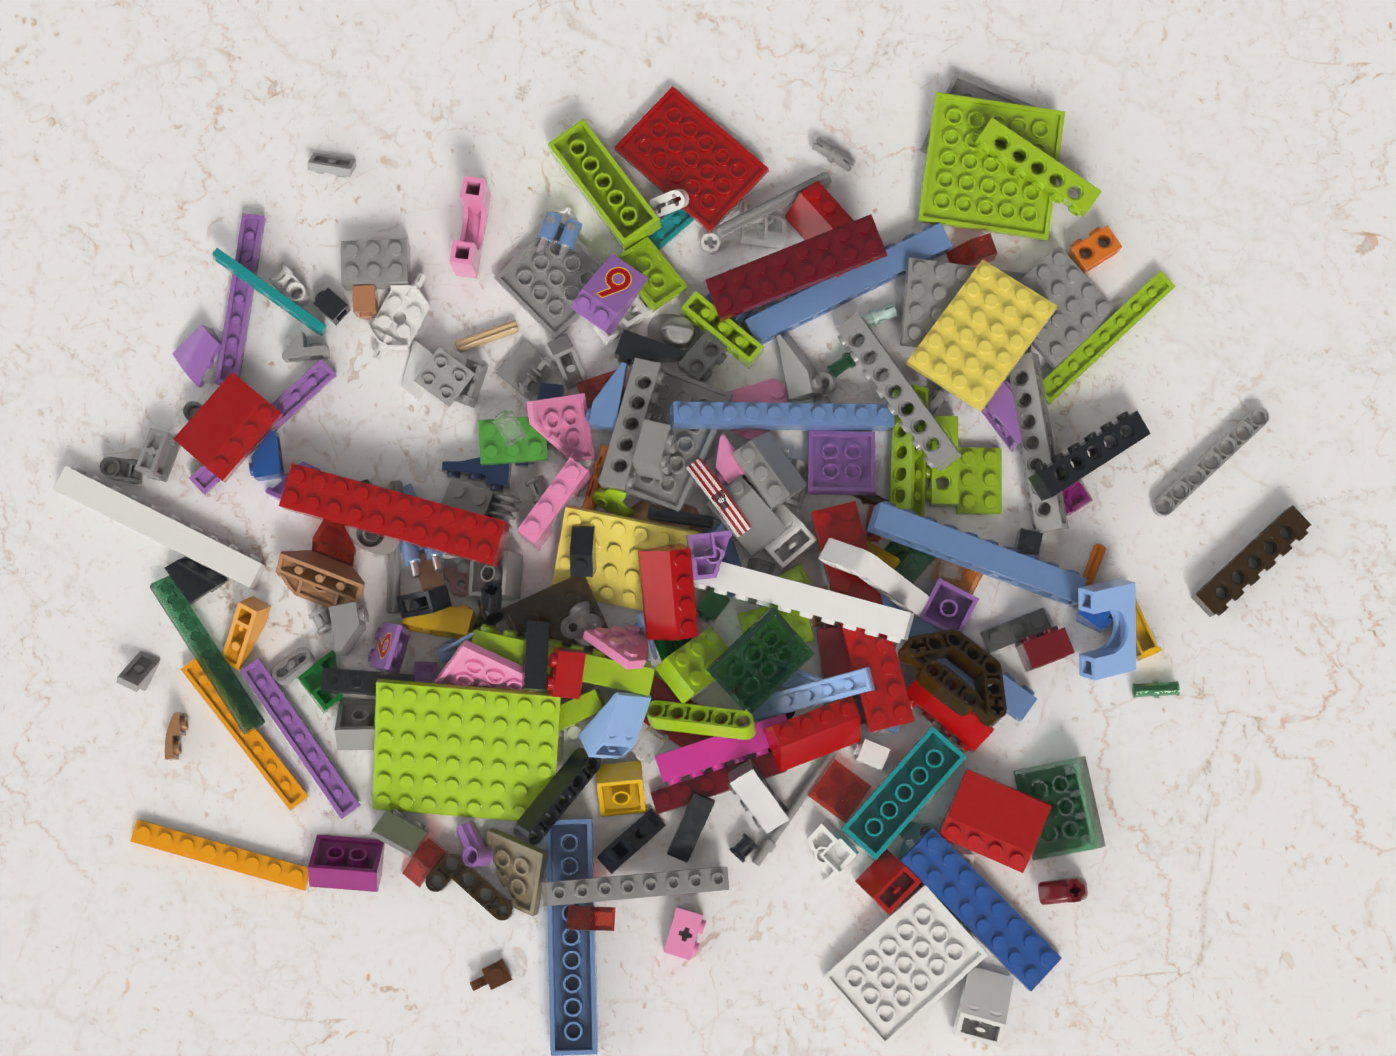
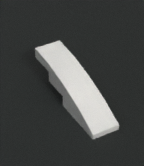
[593,295,658,345]

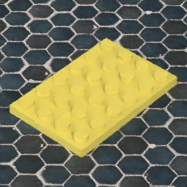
[907,259,1057,412]
[552,505,699,611]

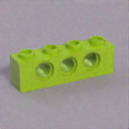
[682,291,764,369]
[925,416,959,508]

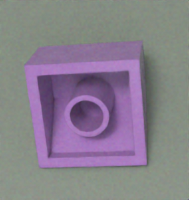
[918,578,979,632]

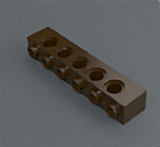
[1191,505,1311,617]

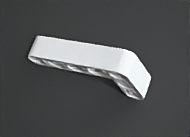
[818,538,930,617]

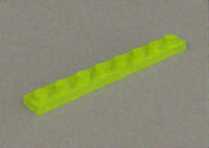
[1043,271,1175,405]

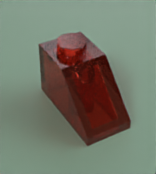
[946,233,998,266]
[312,520,356,567]
[402,837,449,888]
[567,905,616,931]

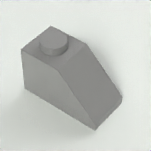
[547,335,588,390]

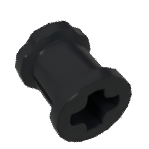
[729,833,759,863]

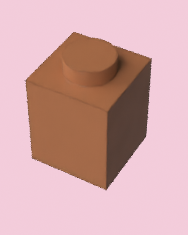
[352,285,378,320]

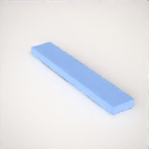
[744,667,875,722]

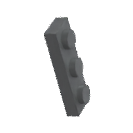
[980,608,1051,653]

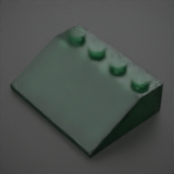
[706,606,815,714]
[1013,756,1106,861]

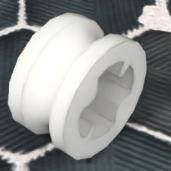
[701,233,720,255]

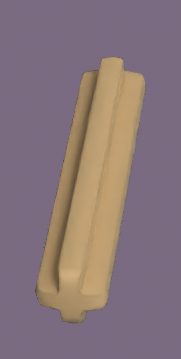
[455,320,519,352]

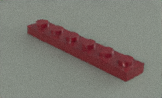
[650,752,787,815]

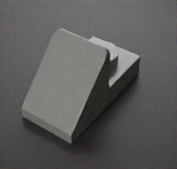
[282,331,330,363]
[116,651,160,692]

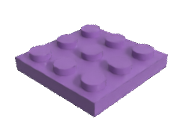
[808,430,876,496]

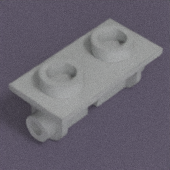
[455,359,488,408]

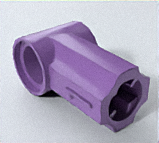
[456,821,493,867]

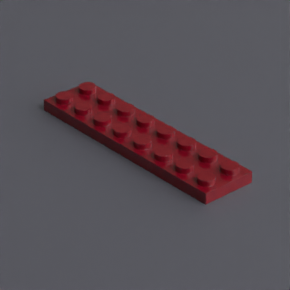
[705,214,887,321]

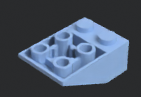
[578,692,651,759]

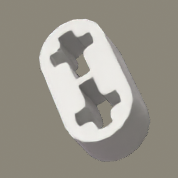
[649,189,689,217]

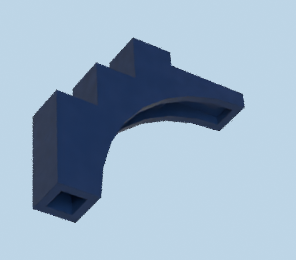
[442,383,564,492]

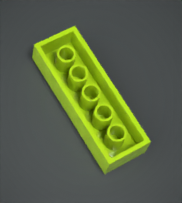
[548,119,661,251]

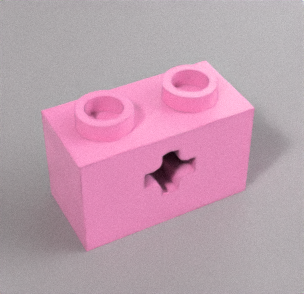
[664,907,706,960]

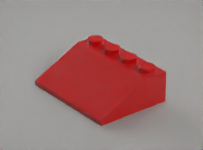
[174,372,284,483]
[939,768,1052,873]

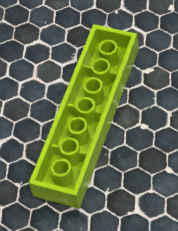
[472,624,655,696]

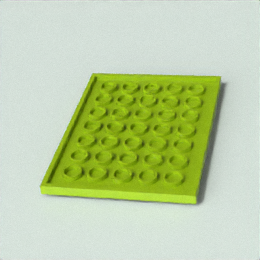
[372,679,561,821]

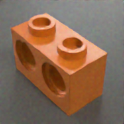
[1068,225,1122,274]

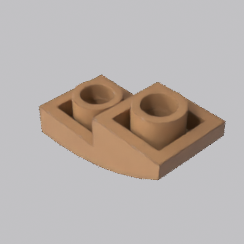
[418,552,445,590]
[164,712,189,761]

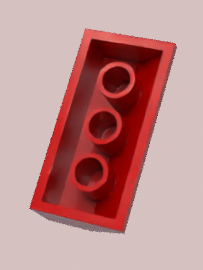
[785,181,854,277]
[638,544,698,640]
[906,678,995,753]
[763,696,860,772]

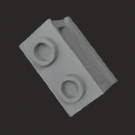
[135,428,180,482]

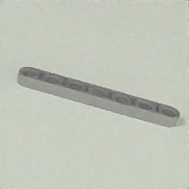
[1152,407,1269,517]

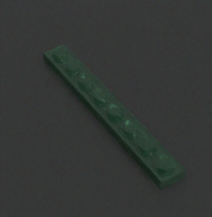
[149,575,265,735]

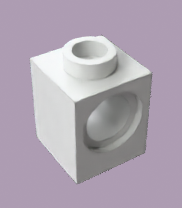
[853,739,890,771]

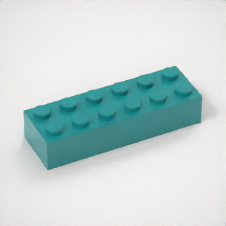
[840,726,967,860]

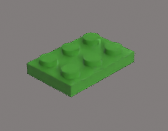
[478,417,548,466]

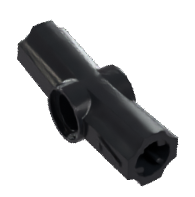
[474,581,504,630]

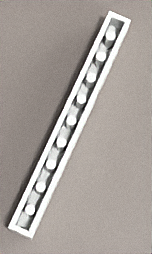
[53,466,266,590]
[693,561,914,643]

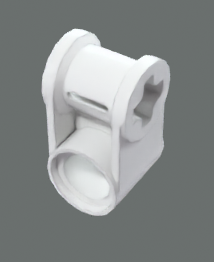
[269,265,310,307]

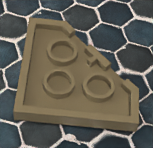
[485,828,548,916]

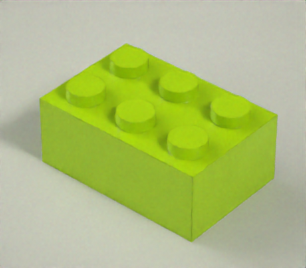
[655,626,739,704]

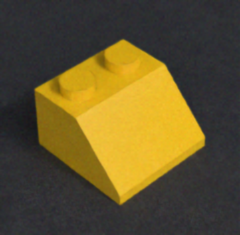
[596,761,646,817]

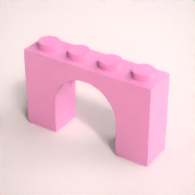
[449,176,491,279]
[517,458,591,551]

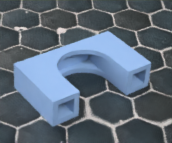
[1078,578,1136,681]

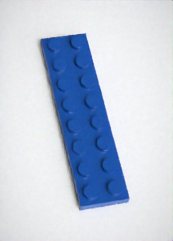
[900,827,1062,991]

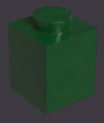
[696,587,730,623]

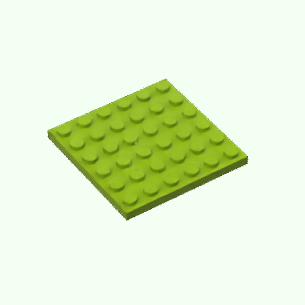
[917,92,1065,241]

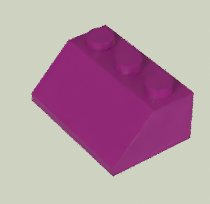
[308,834,385,892]

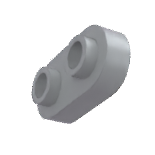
[272,647,315,685]

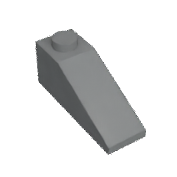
[777,335,823,401]

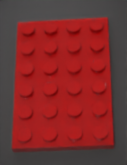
[614,86,769,233]

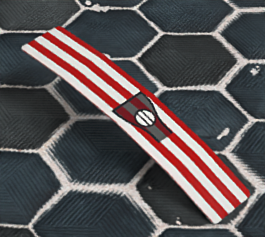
[686,458,751,537]

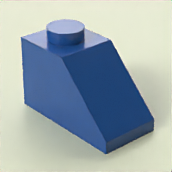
[249,430,285,481]
[1076,610,1113,634]

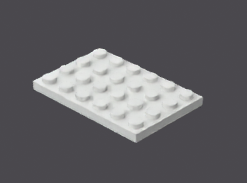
[823,885,988,1047]

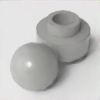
[813,372,837,403]

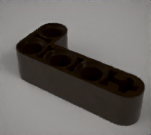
[425,854,514,921]

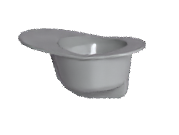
[648,314,700,351]
[349,527,400,555]

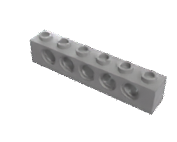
[599,358,665,494]

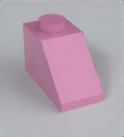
[715,434,745,486]

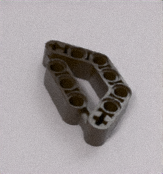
[898,629,1007,727]

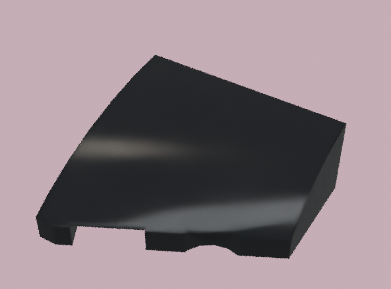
[165,557,229,605]

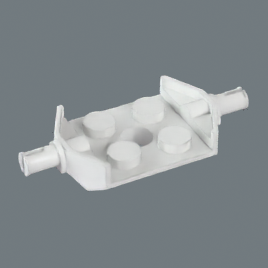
[368,273,431,362]

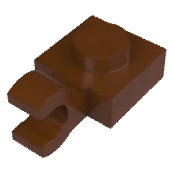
[470,959,512,991]

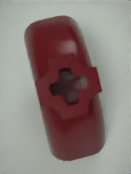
[1038,877,1088,905]

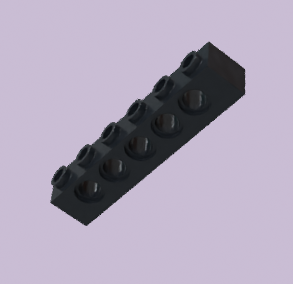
[1028,411,1151,501]

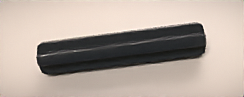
[647,507,714,529]

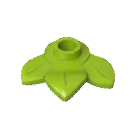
[592,487,634,516]

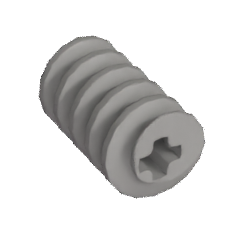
[487,490,522,537]

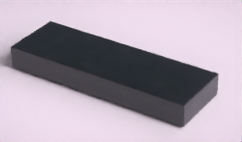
[522,620,549,692]
[667,791,715,863]

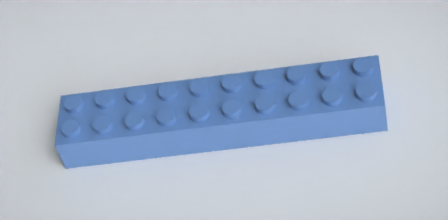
[546,819,599,1056]

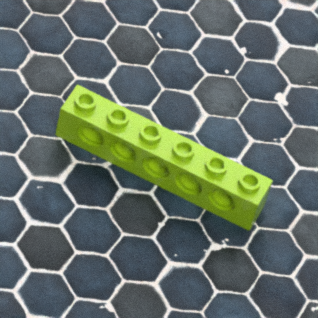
[974,117,1102,217]
[890,384,929,518]

